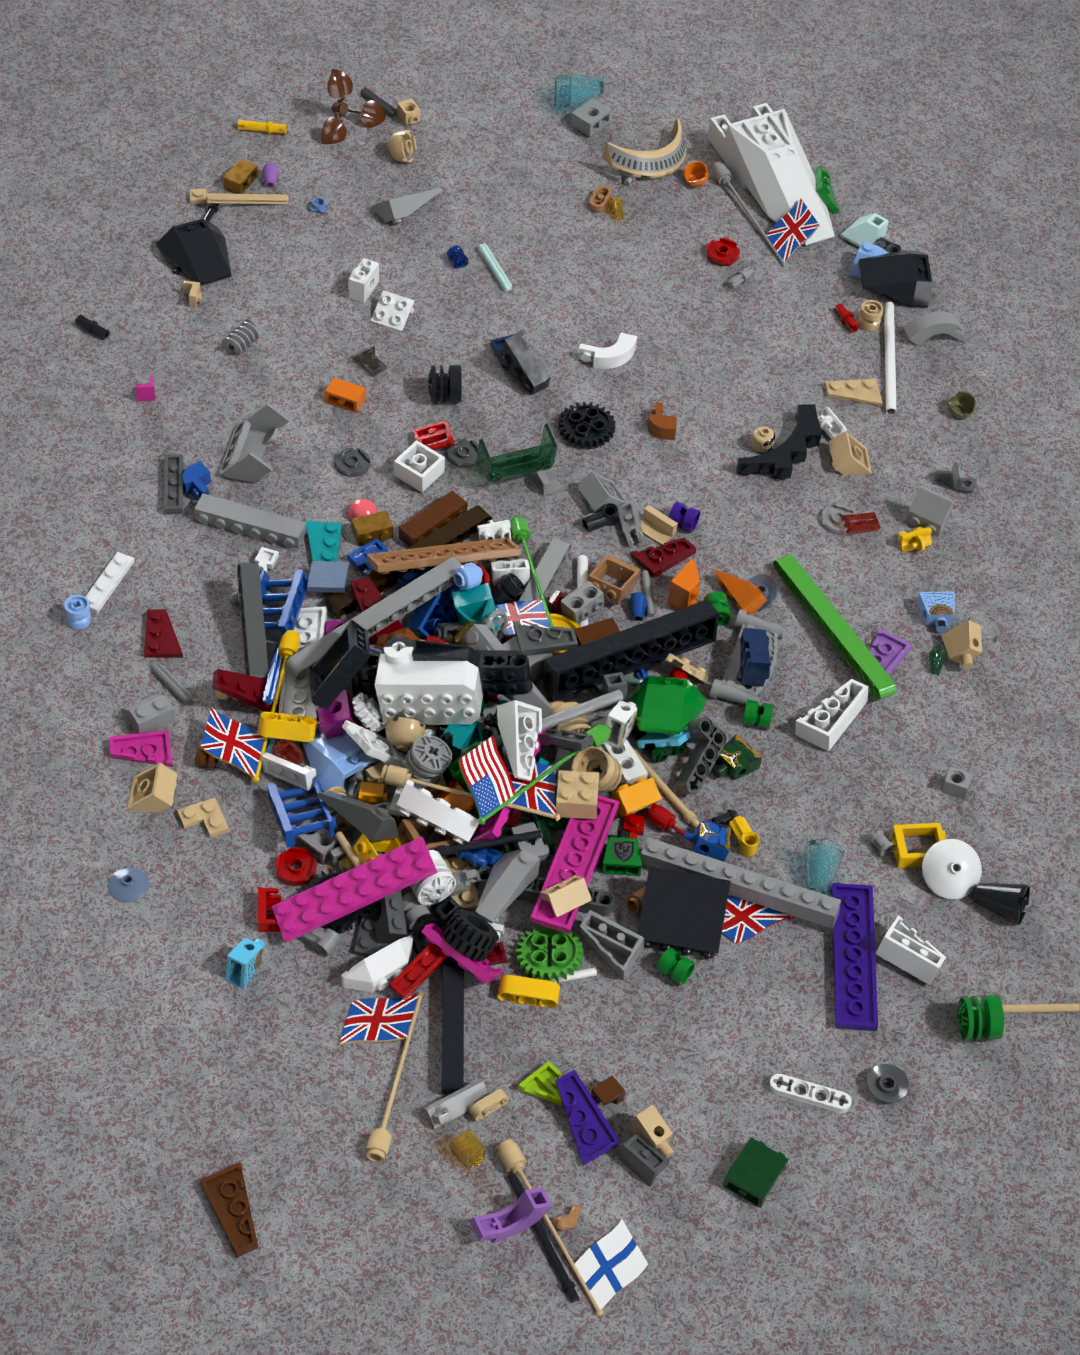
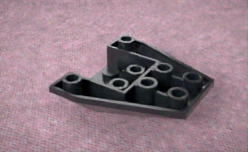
[156,219,231,285]
[858,250,932,308]

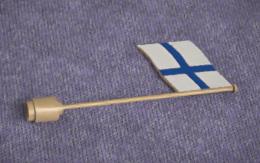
[497,1139,648,1316]

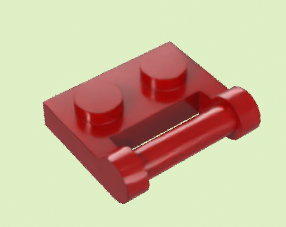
[413,420,455,450]

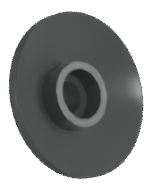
[866,1064,909,1103]

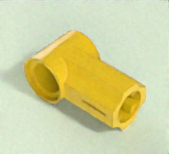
[728,816,759,857]

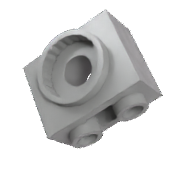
[571,98,612,137]

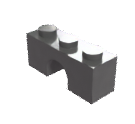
[371,890,407,943]

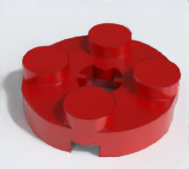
[706,238,740,266]
[276,847,317,886]

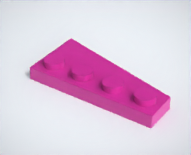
[421,923,504,983]

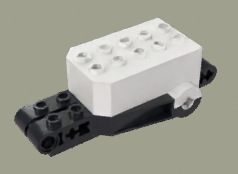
[356,636,533,725]

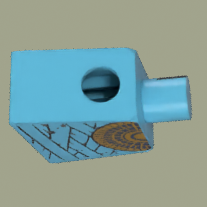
[226,938,265,990]

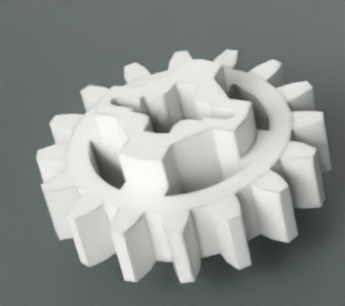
[352,693,386,733]

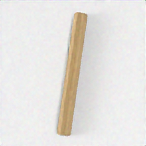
[206,193,288,204]

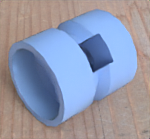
[64,595,91,630]

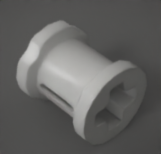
[869,830,895,857]

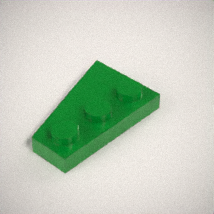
[815,165,839,214]

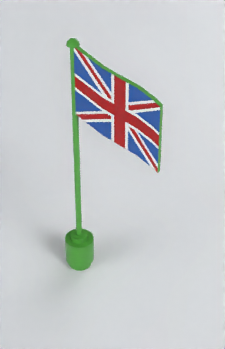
[495,516,553,637]

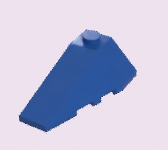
[407,584,463,640]

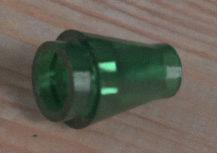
[929,646,948,675]

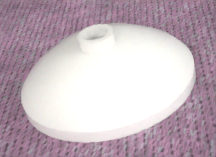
[922,839,982,899]

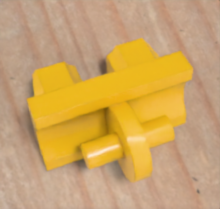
[898,526,932,553]

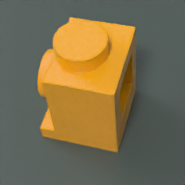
[358,782,388,805]

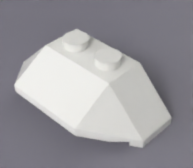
[341,935,414,993]

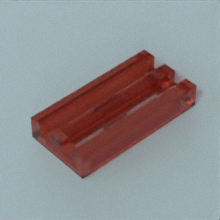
[841,512,881,534]

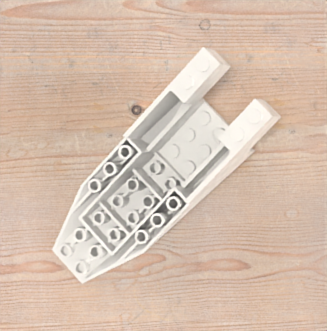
[707,103,835,246]

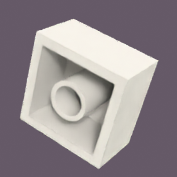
[394,440,445,492]

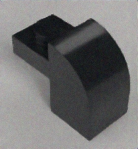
[433,896,462,923]

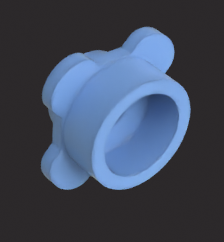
[310,197,328,213]

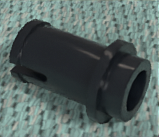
[712,809,738,825]

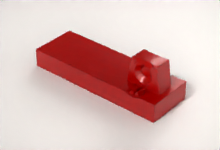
[389,943,448,1000]

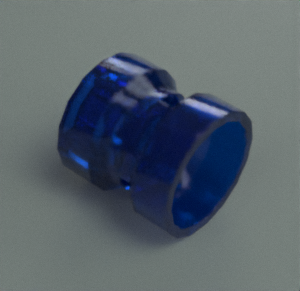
[447,246,469,269]

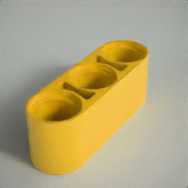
[257,712,317,742]
[497,975,560,1009]

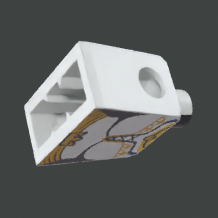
[605,701,637,749]

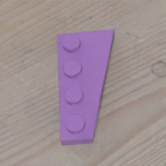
[857,628,912,696]

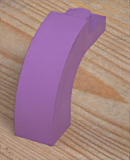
[470,1187,552,1243]

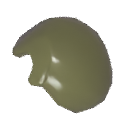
[948,391,977,419]

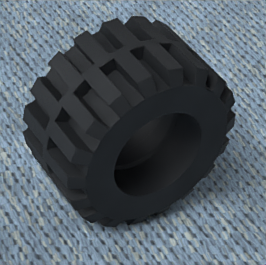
[441,909,499,961]

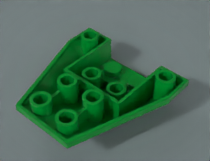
[627,676,706,735]

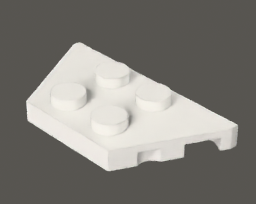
[342,720,406,767]

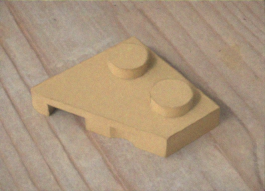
[666,653,710,683]

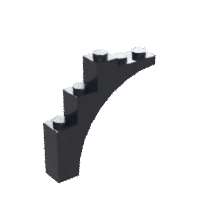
[736,404,821,480]

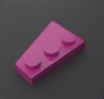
[109,730,173,767]

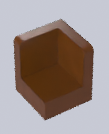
[591,1075,625,1105]

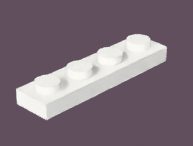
[86,552,134,614]

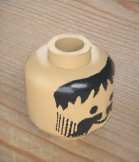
[751,427,776,453]

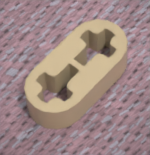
[469,1089,509,1121]

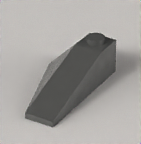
[317,791,399,841]

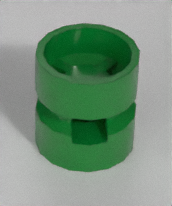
[703,591,731,626]
[742,699,774,729]
[656,947,695,985]

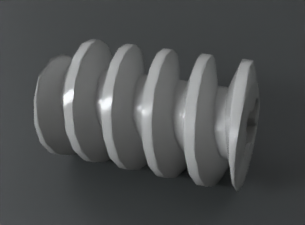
[222,319,260,355]

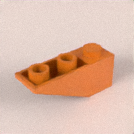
[715,569,768,615]

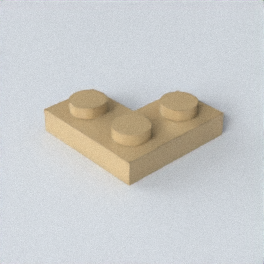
[177,798,229,838]

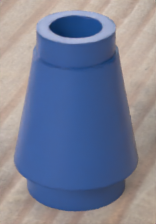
[629,592,647,621]

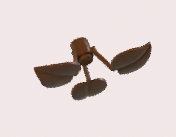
[321,69,386,145]

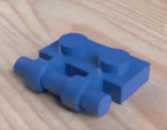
[347,538,388,576]
[454,847,504,868]

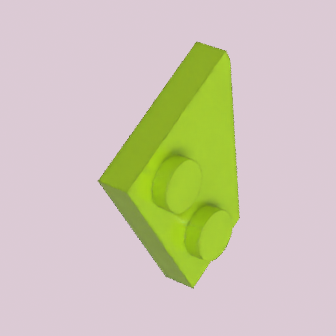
[518,1061,563,1106]

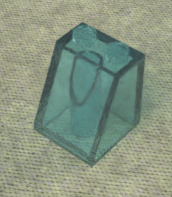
[554,74,605,109]

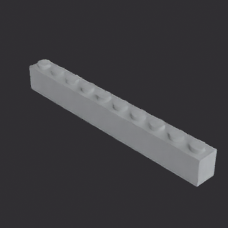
[641,837,841,929]

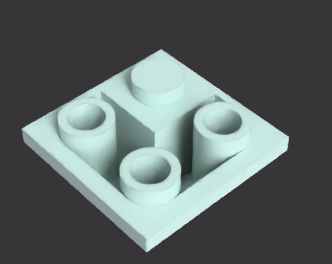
[840,213,889,248]

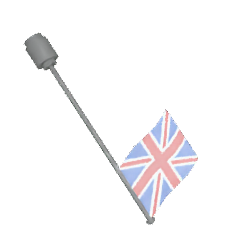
[712,162,820,267]

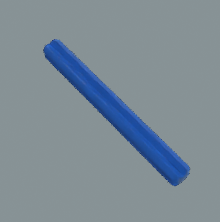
[262,642,284,705]

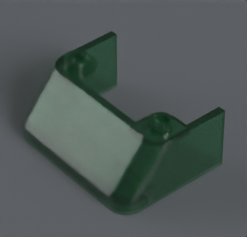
[475,424,557,483]

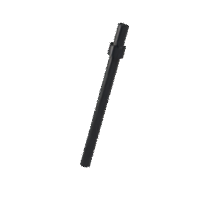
[429,830,542,858]

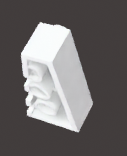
[795,679,868,751]

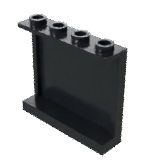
[637,866,731,958]

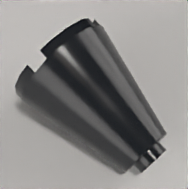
[971,883,1030,924]

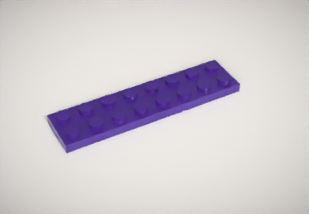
[831,883,878,1031]

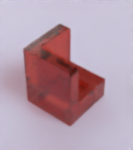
[272,739,303,765]

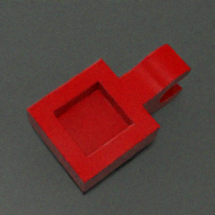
[624,814,645,839]

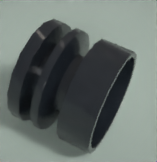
[428,365,462,402]

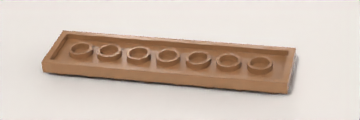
[367,537,521,574]

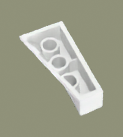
[396,780,479,844]

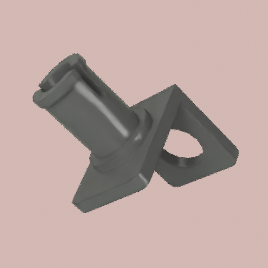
[935,462,977,493]

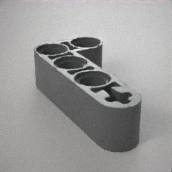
[675,718,727,795]

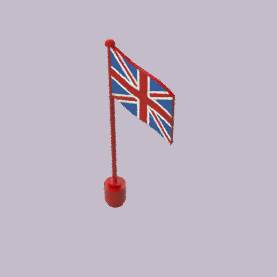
[646,803,794,944]

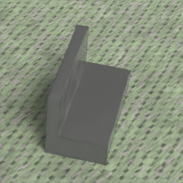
[618,1133,670,1187]

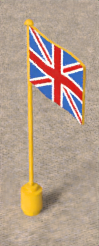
[201,630,301,783]

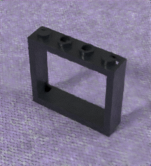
[309,620,371,710]

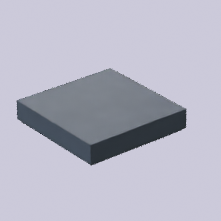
[307,561,350,593]

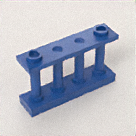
[260,569,308,635]
[267,777,337,848]

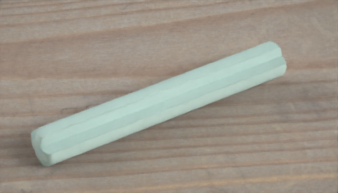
[478,243,512,292]

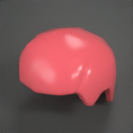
[348,499,378,521]

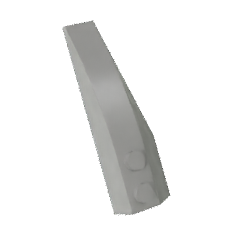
[461,624,554,718]

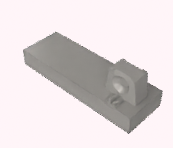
[424,1079,488,1129]

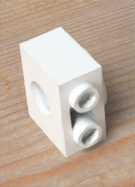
[348,258,379,303]

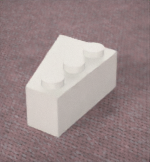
[875,915,946,985]

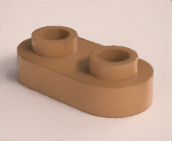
[589,186,612,212]

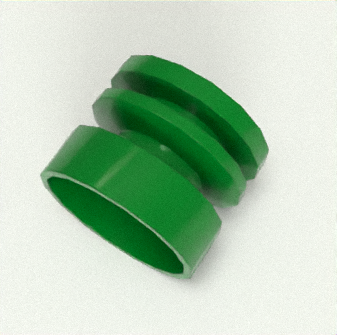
[957,995,1004,1041]

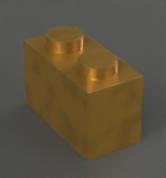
[223,159,258,194]
[351,511,393,546]

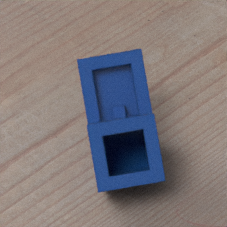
[183,461,211,499]

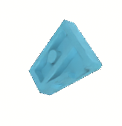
[637,729,692,748]

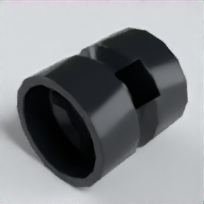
[491,572,526,604]

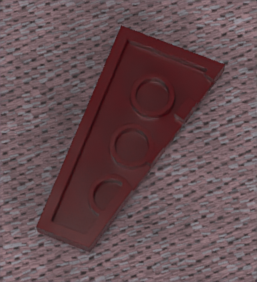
[350,576,404,645]
[212,669,281,713]

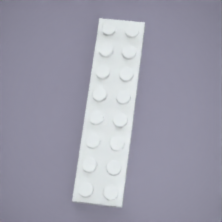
[278,607,327,730]

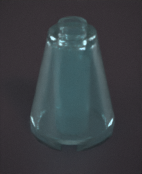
[804,840,845,895]

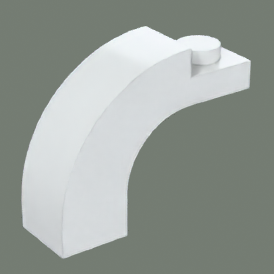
[578,333,637,369]

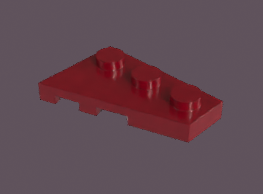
[630,538,696,577]
[144,609,183,658]

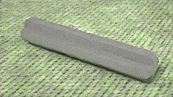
[152,662,193,705]

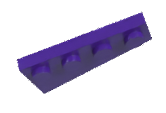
[555,1070,621,1166]

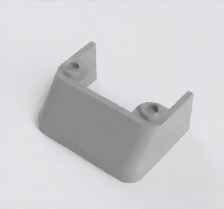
[219,403,290,483]

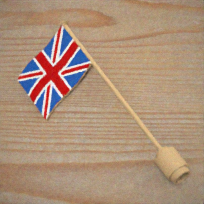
[381,755,560,821]
[340,992,424,1163]

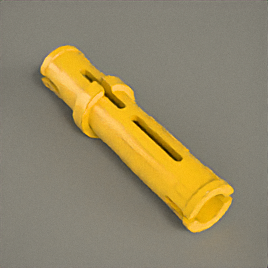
[238,120,287,135]

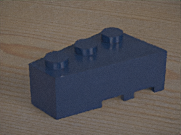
[740,628,771,687]

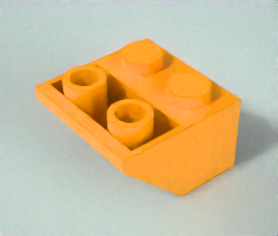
[610,777,662,817]

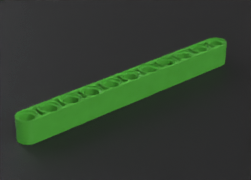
[773,554,897,701]

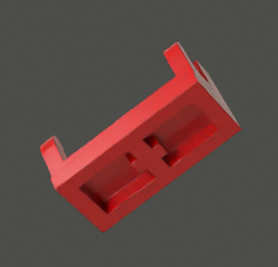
[258,887,281,932]

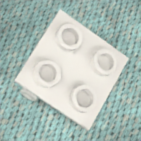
[371,290,415,331]

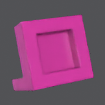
[136,375,155,401]

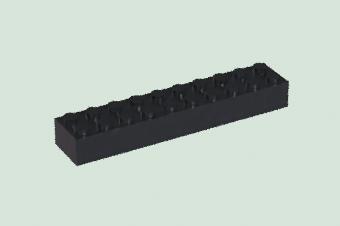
[543,600,719,701]

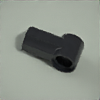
[582,503,618,532]

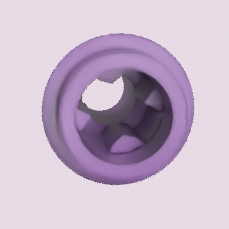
[262,163,279,187]

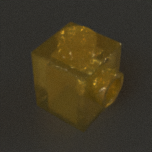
[451,1129,486,1170]

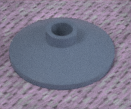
[748,574,778,610]
[108,867,149,902]

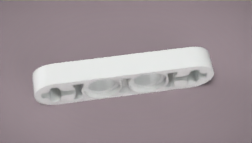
[769,1074,852,1113]

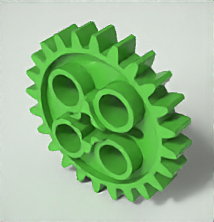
[516,925,583,982]

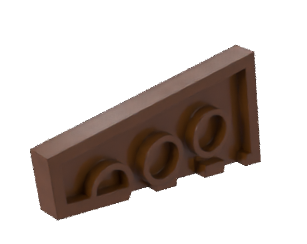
[200,1162,258,1258]

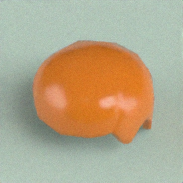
[684,161,708,187]

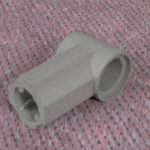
[300,927,341,956]

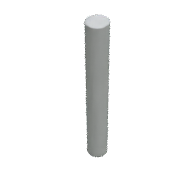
[642,570,654,617]

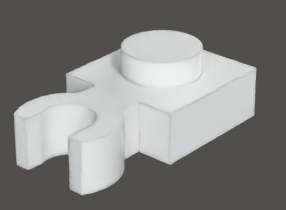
[255,547,279,573]

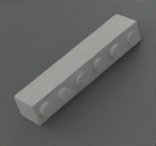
[194,494,306,549]

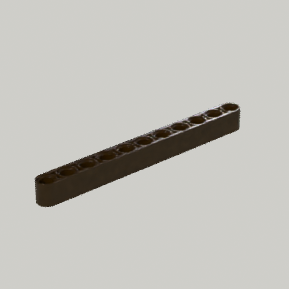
[326,505,492,619]

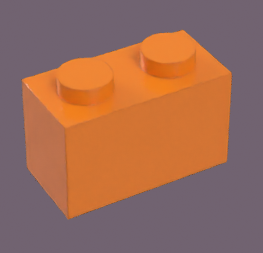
[325,377,366,413]

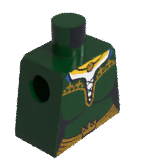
[713,734,762,780]

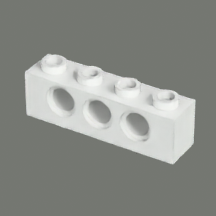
[590,717,648,786]

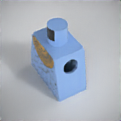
[917,591,955,633]

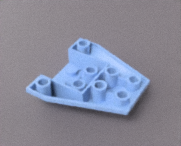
[302,726,381,792]

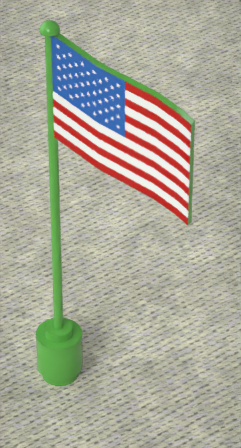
[458,723,611,825]

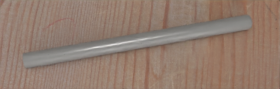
[460,689,624,755]

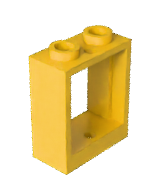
[891,823,946,868]
[352,834,403,864]

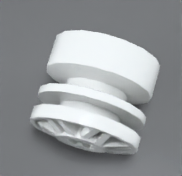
[410,850,456,905]

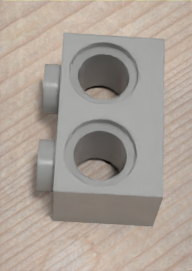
[560,580,604,624]
[294,819,339,864]

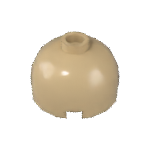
[387,130,417,163]
[386,717,425,752]

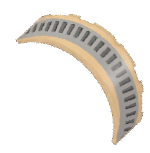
[602,118,686,178]

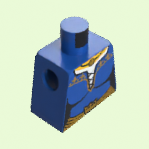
[683,821,731,862]

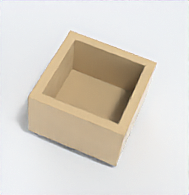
[556,770,599,819]

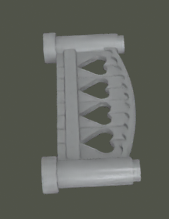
[709,609,785,706]

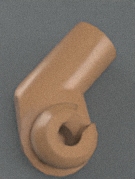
[552,1205,582,1230]

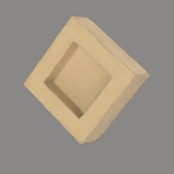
[190,189,207,204]

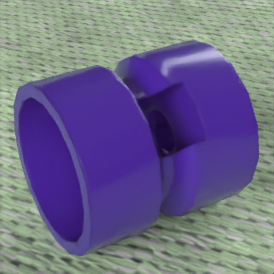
[669,501,701,532]

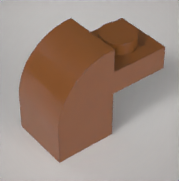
[647,402,677,440]

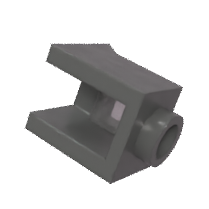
[434,622,465,645]

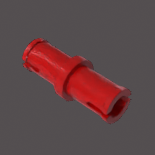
[834,303,860,333]

